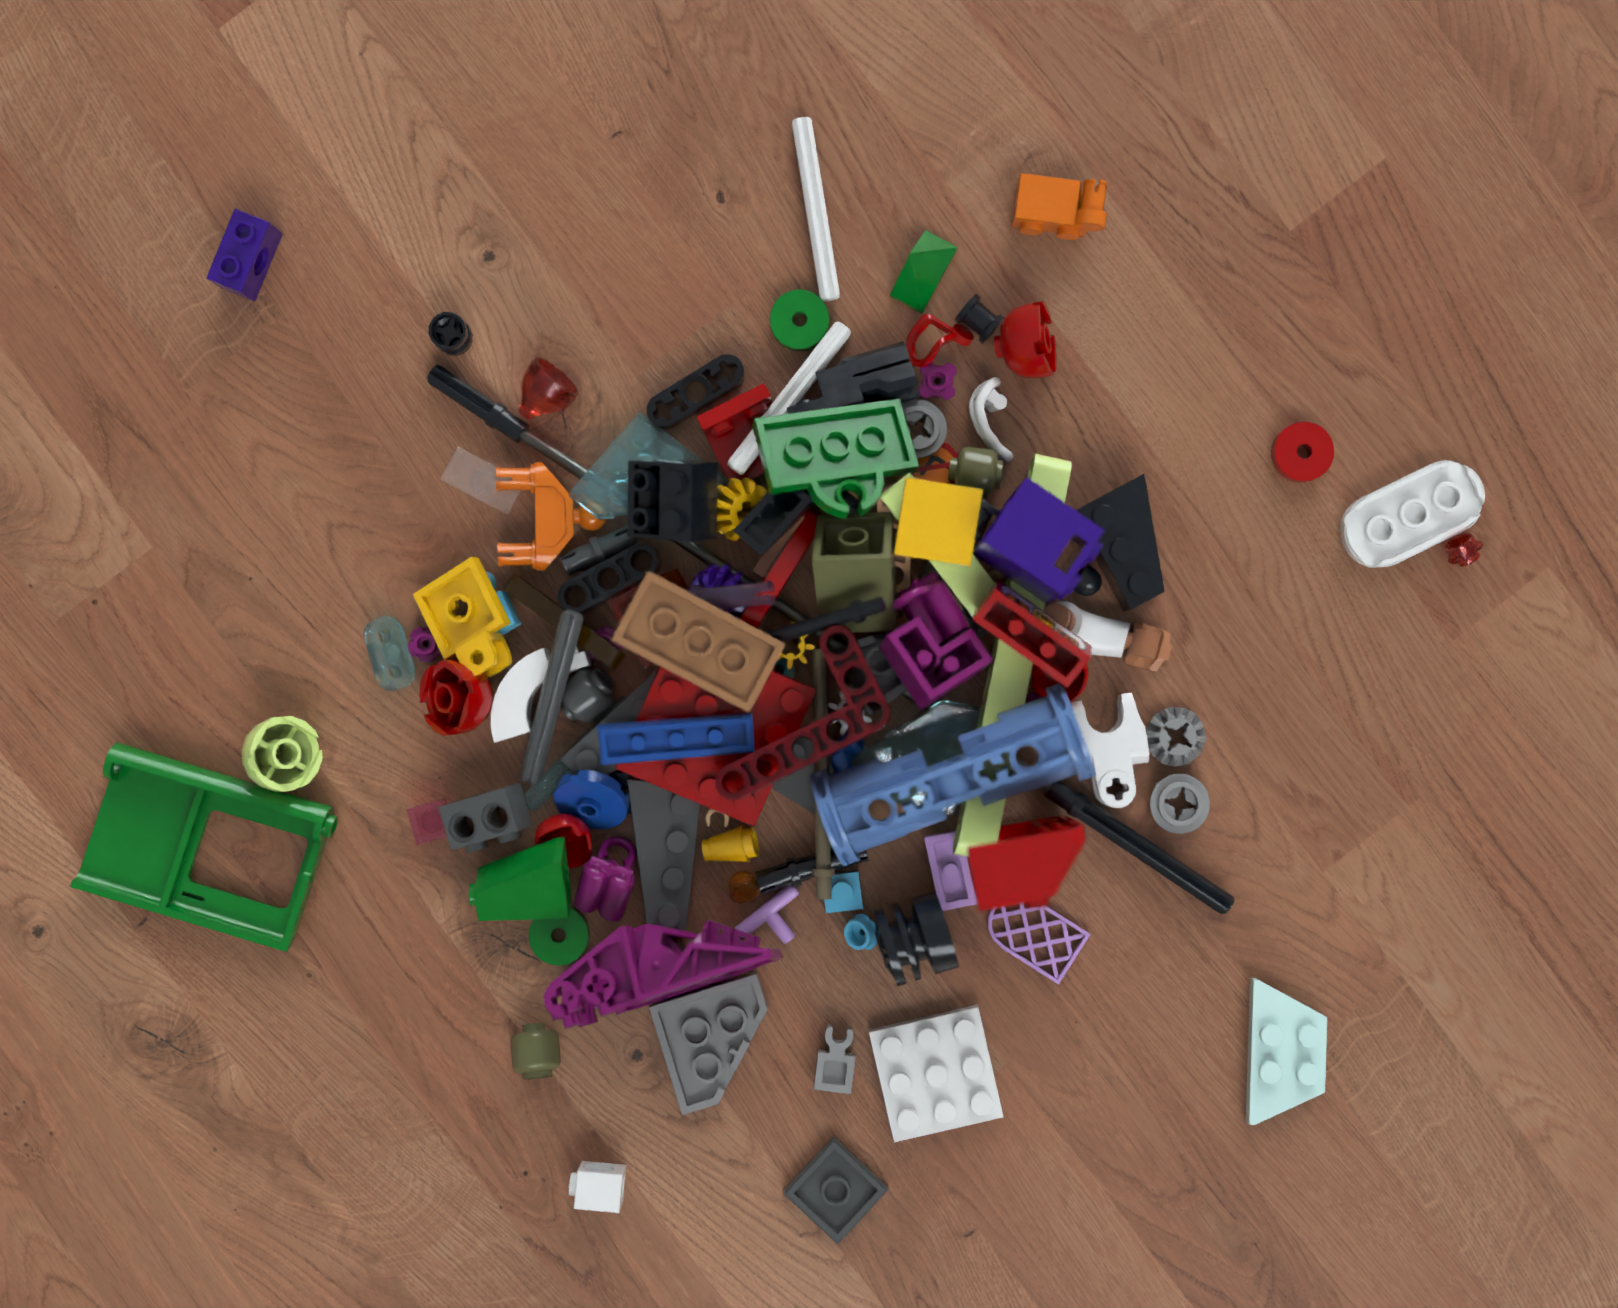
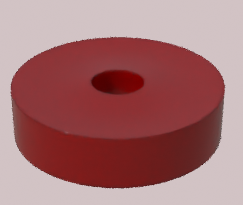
[1271,421,1334,483]

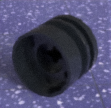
[874,891,959,987]

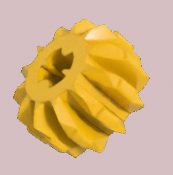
[716,478,767,541]

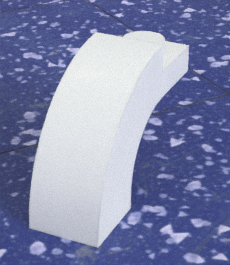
[491,646,593,743]

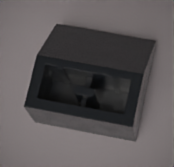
[628,460,717,542]

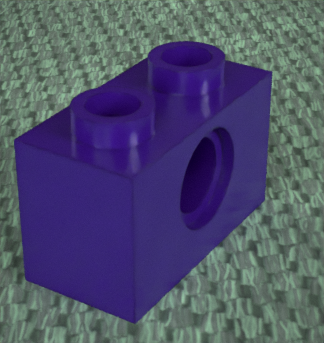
[206,209,283,302]

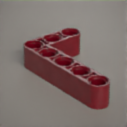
[715,626,891,800]

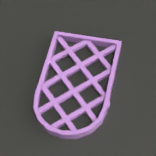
[988,903,1091,985]

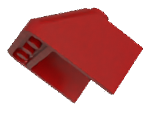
[967,815,1087,912]

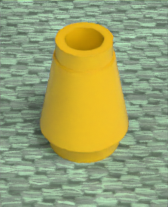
[702,825,759,862]

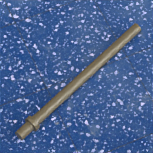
[812,649,835,900]

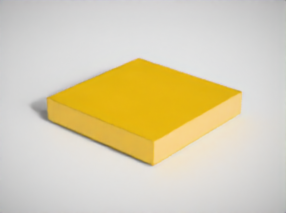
[893,477,983,566]

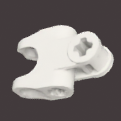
[1070,693,1149,808]

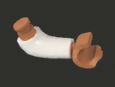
[1044,601,1172,672]

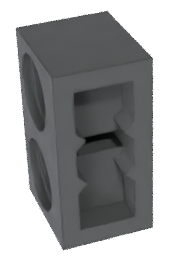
[438,783,533,853]

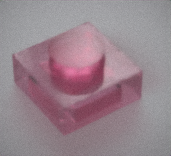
[406,798,447,845]

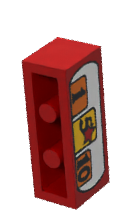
[973,579,1091,688]

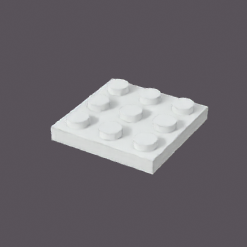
[869,1005,1004,1142]

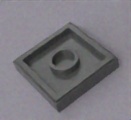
[783,1135,889,1244]

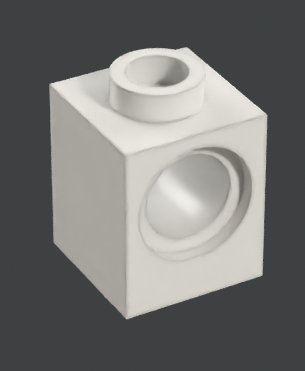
[569,1161,626,1213]

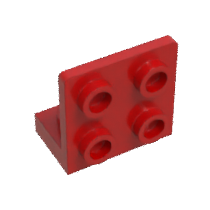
[697,383,772,482]

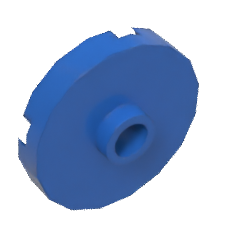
[554,770,630,829]

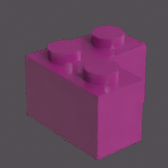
[878,616,993,710]

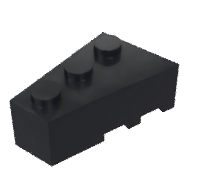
[1076,474,1165,611]

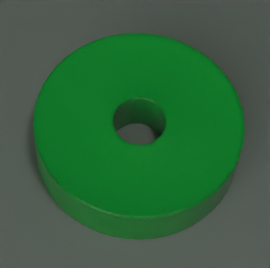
[770,289,829,352]
[528,906,590,966]

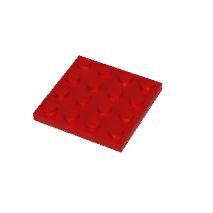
[615,666,816,826]

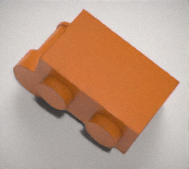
[1011,173,1108,240]

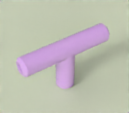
[734,885,799,944]

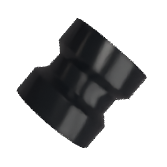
[428,312,473,356]

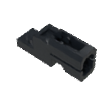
[787,341,919,414]

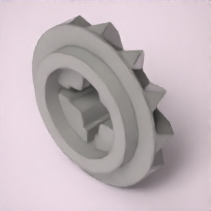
[901,400,947,459]
[1146,707,1207,767]
[1149,774,1210,834]

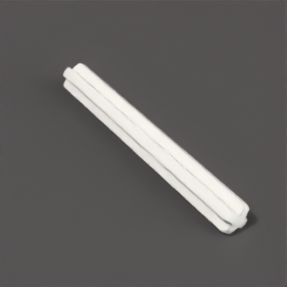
[792,117,840,301]
[728,321,851,475]

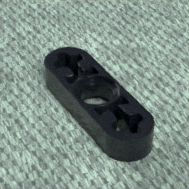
[647,354,745,429]

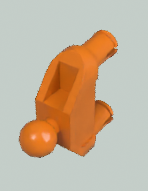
[496,462,607,571]

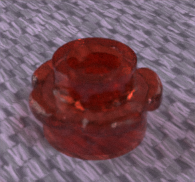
[1445,533,1483,567]

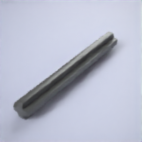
[520,610,583,784]

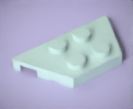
[1245,978,1327,1125]

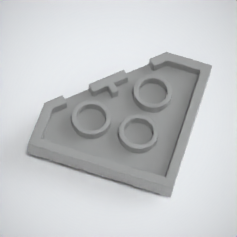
[649,971,768,1115]

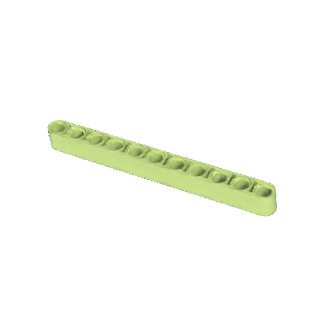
[953,453,1072,857]

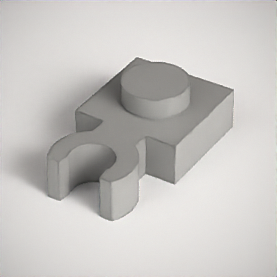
[814,1024,856,1094]

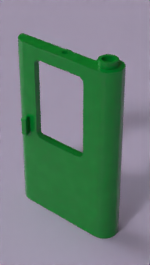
[70,743,338,952]

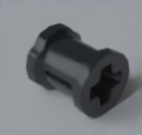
[954,294,1004,344]

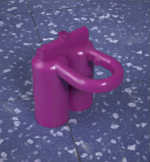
[892,571,970,645]
[574,837,637,922]

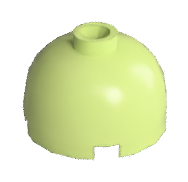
[241,716,323,792]

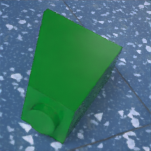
[469,837,572,921]

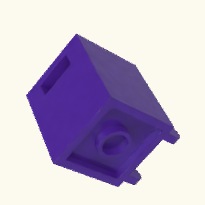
[973,477,1105,604]

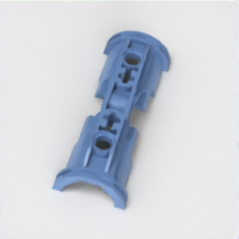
[810,683,1096,866]

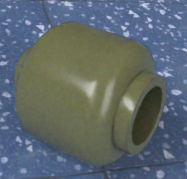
[948,446,1004,498]
[510,1023,561,1080]

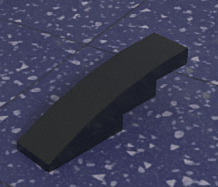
[733,489,815,557]

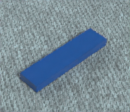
[598,712,755,765]

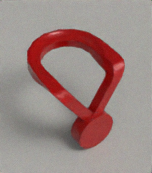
[905,314,974,368]

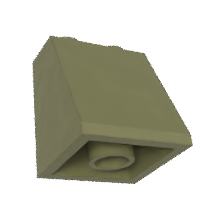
[812,512,897,633]

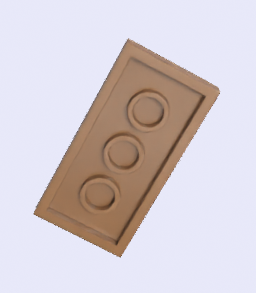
[611,570,786,712]

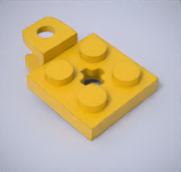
[413,557,512,677]

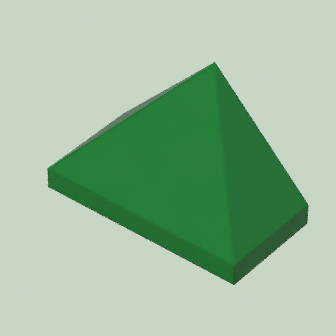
[890,230,958,314]

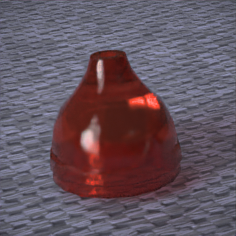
[518,357,579,420]

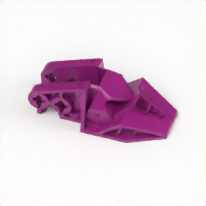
[544,920,783,1029]

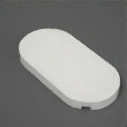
[1340,460,1485,568]

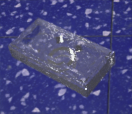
[440,447,521,515]

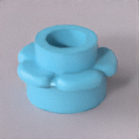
[844,914,878,950]

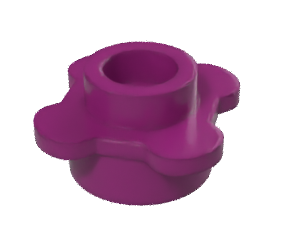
[918,362,957,400]

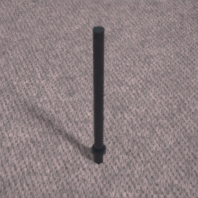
[658,597,886,668]

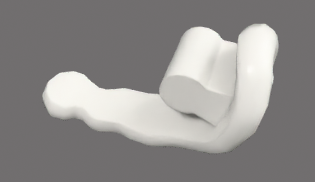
[968,377,1013,463]

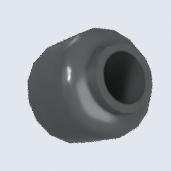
[560,667,616,723]

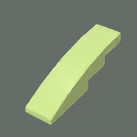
[880,473,995,618]

